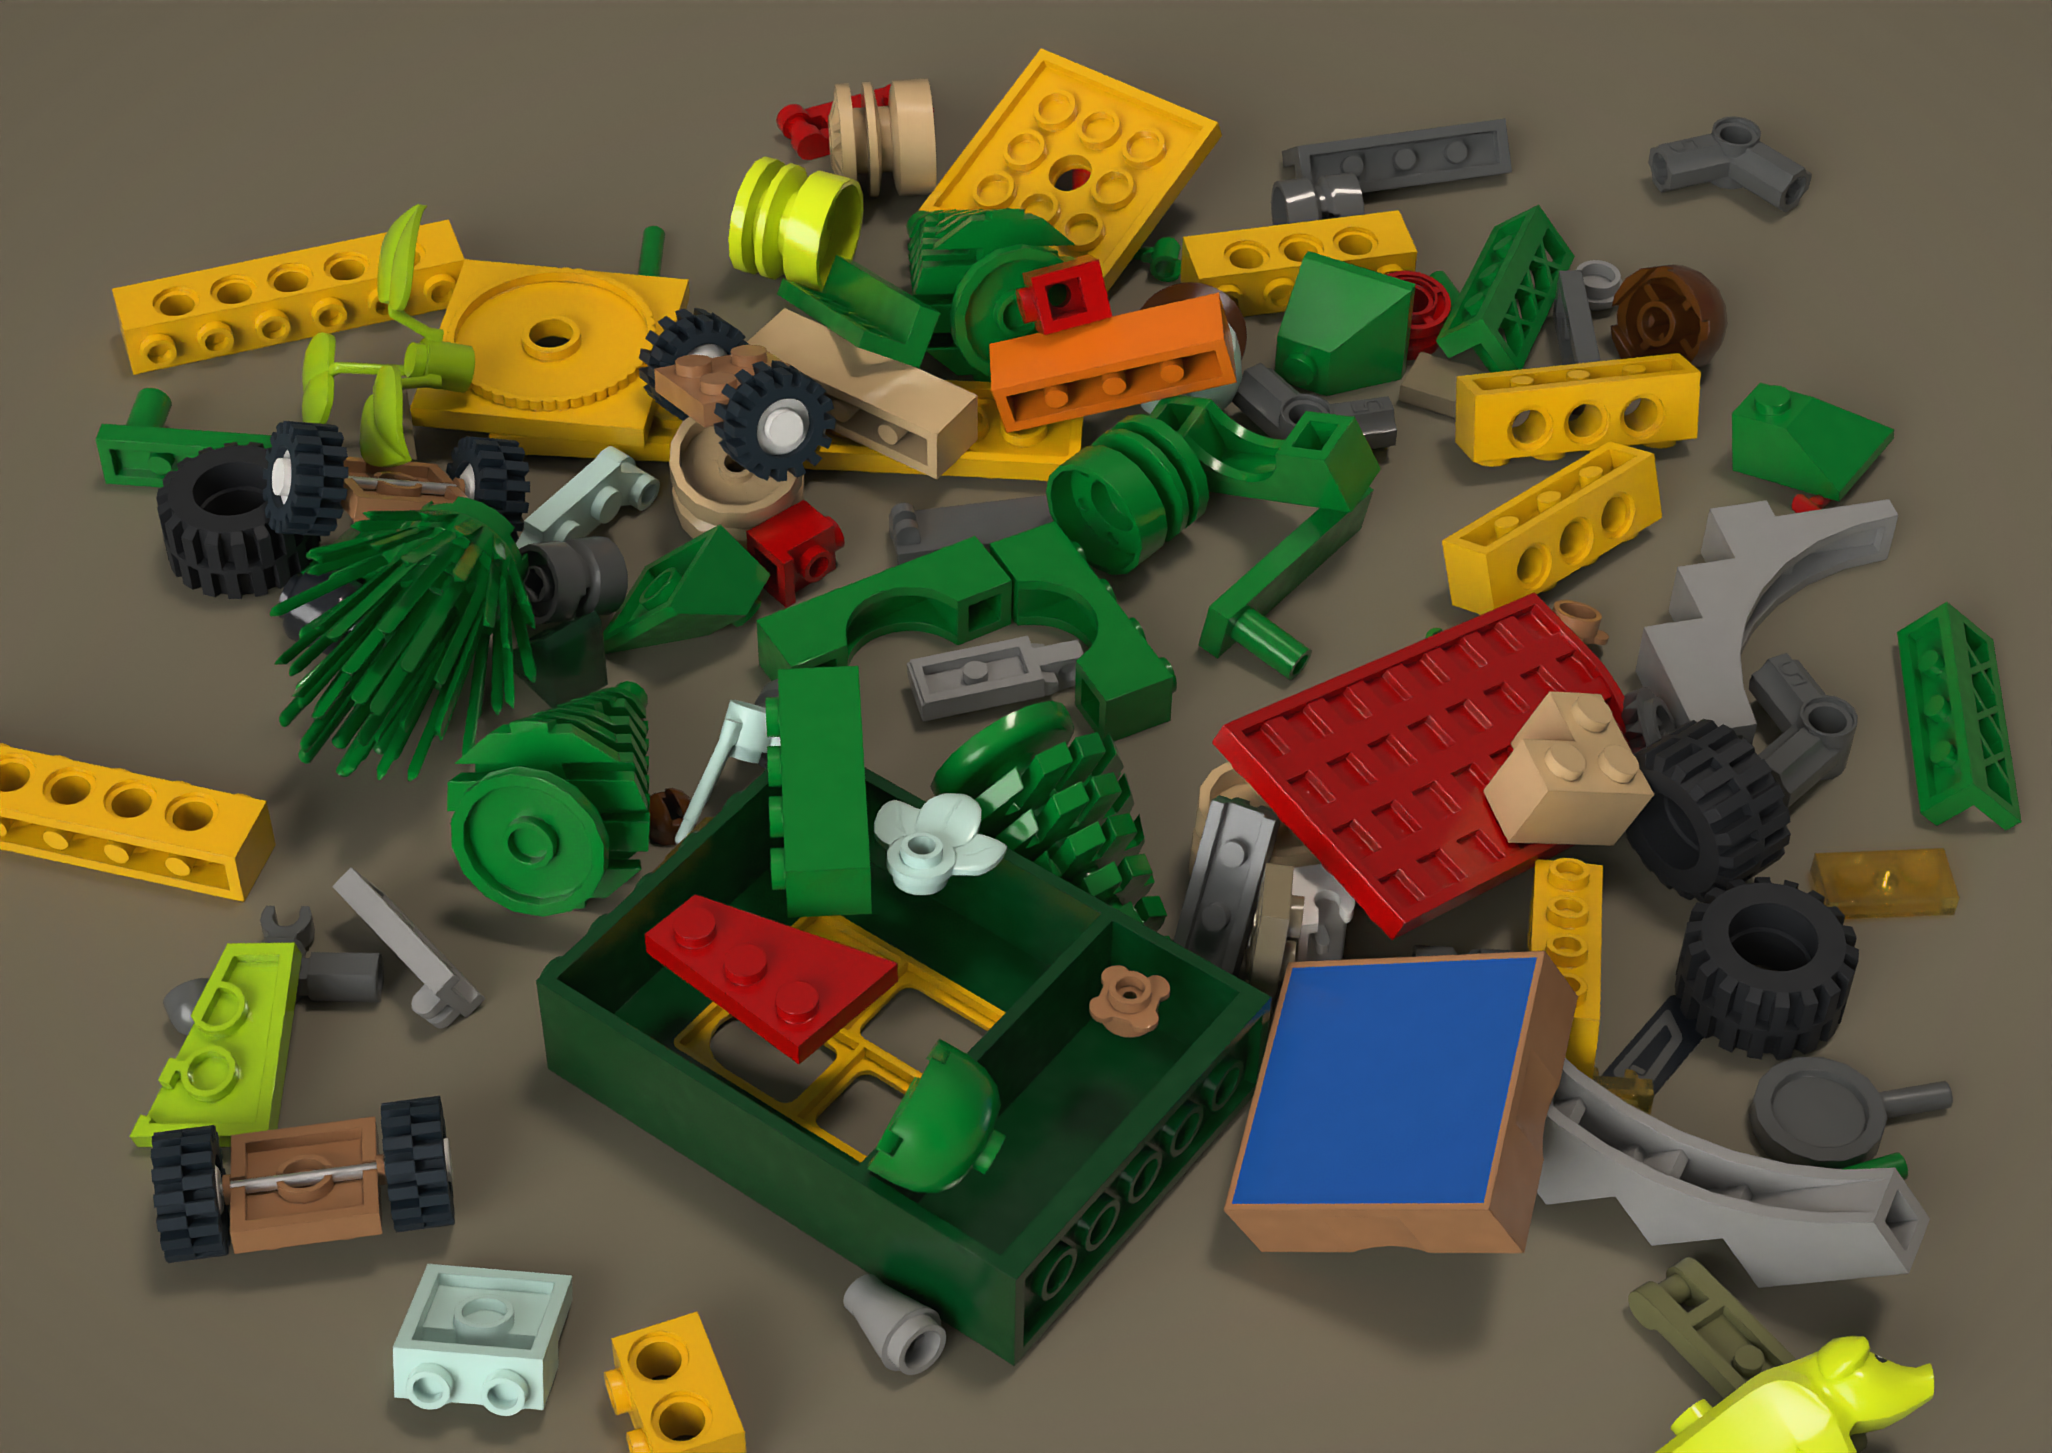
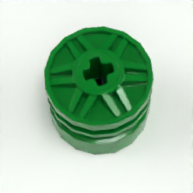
[1046,414,1209,575]

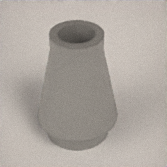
[843,1274,946,1375]

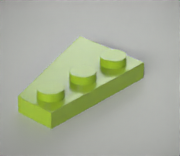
[129,942,302,1147]

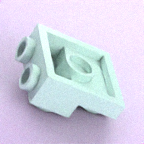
[393,1264,573,1416]

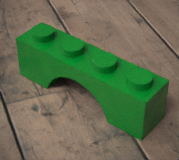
[1149,395,1381,512]
[990,521,1177,742]
[756,536,1012,681]

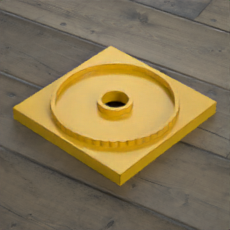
[919,48,1222,292]
[410,259,690,448]

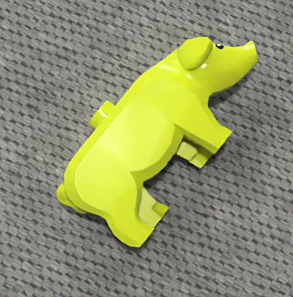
[1655,1335,1934,1453]

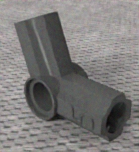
[1648,116,1812,213]
[1232,363,1397,449]
[1749,653,1858,808]

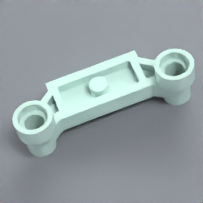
[516,446,660,549]

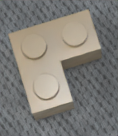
[1483,691,1654,846]

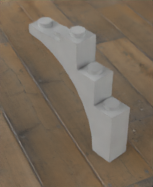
[1635,499,1898,745]
[1537,1058,1930,1288]

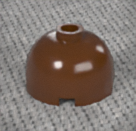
[1611,264,1728,369]

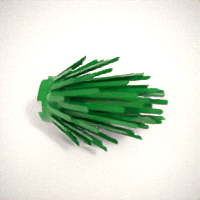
[270,496,537,781]

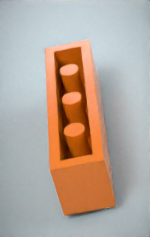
[989,292,1237,433]

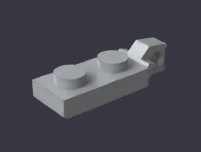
[907,636,1084,722]

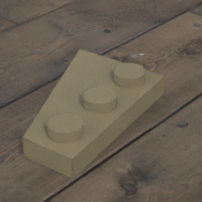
[1244,863,1305,1041]

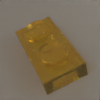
[1810,848,1960,919]

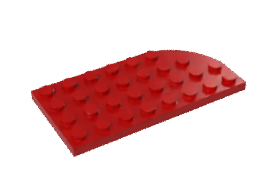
[1212,592,1631,940]

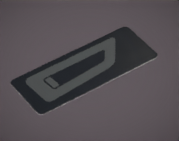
[1601,995,1704,1104]

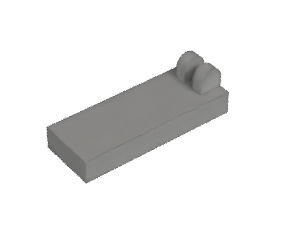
[332,867,486,1028]

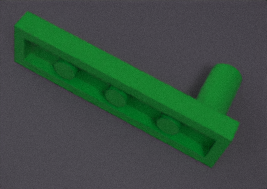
[95,388,272,488]
[1198,487,1374,680]

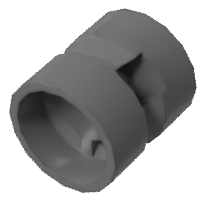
[1271,172,1365,226]
[519,536,628,625]

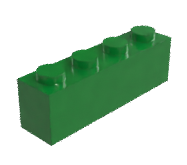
[765,666,872,918]

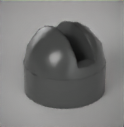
[163,978,209,1036]

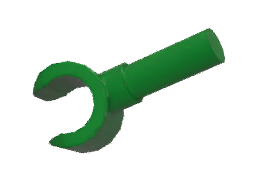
[1132,237,1181,282]

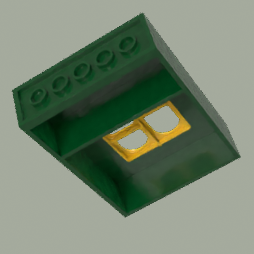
[536,765,1272,1366]

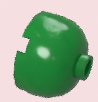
[867,1039,1006,1193]

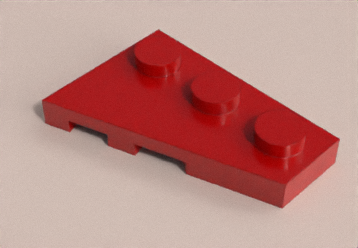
[645,894,898,1065]

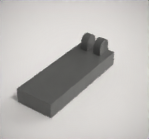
[1553,270,1601,415]
[889,495,1053,566]
[1173,795,1281,978]

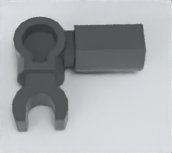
[260,906,384,1005]

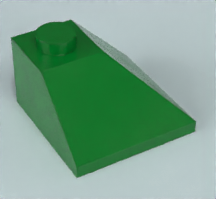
[1274,251,1416,396]
[1732,382,1894,502]
[595,524,770,655]

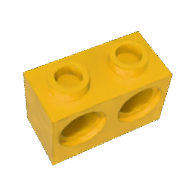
[604,1311,746,1453]

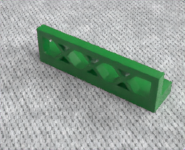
[1436,204,1575,371]
[777,255,941,368]
[1897,602,2022,831]

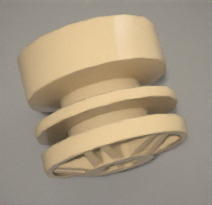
[828,79,937,198]

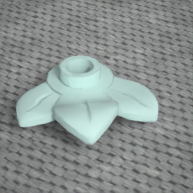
[874,793,1007,895]

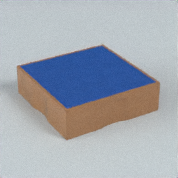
[1224,951,1578,1253]

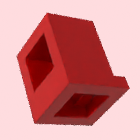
[1016,254,1113,335]
[746,500,845,608]

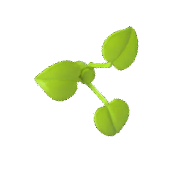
[302,204,475,468]

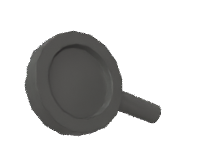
[1749,1057,1953,1169]

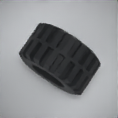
[156,442,321,599]
[1626,719,1791,902]
[1674,877,1859,1060]

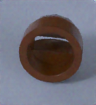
[649,788,696,845]

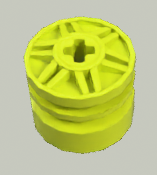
[728,156,863,292]

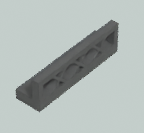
[1282,118,1512,193]

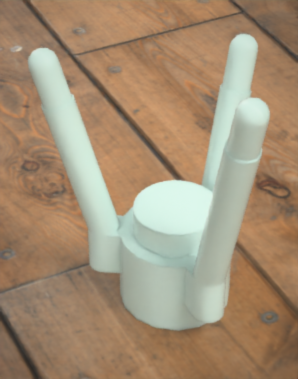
[675,700,780,846]

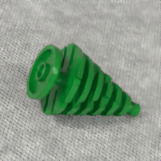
[906,208,1076,382]
[447,681,650,917]
[930,701,1171,940]

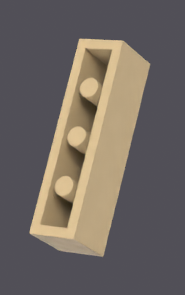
[747,308,978,479]

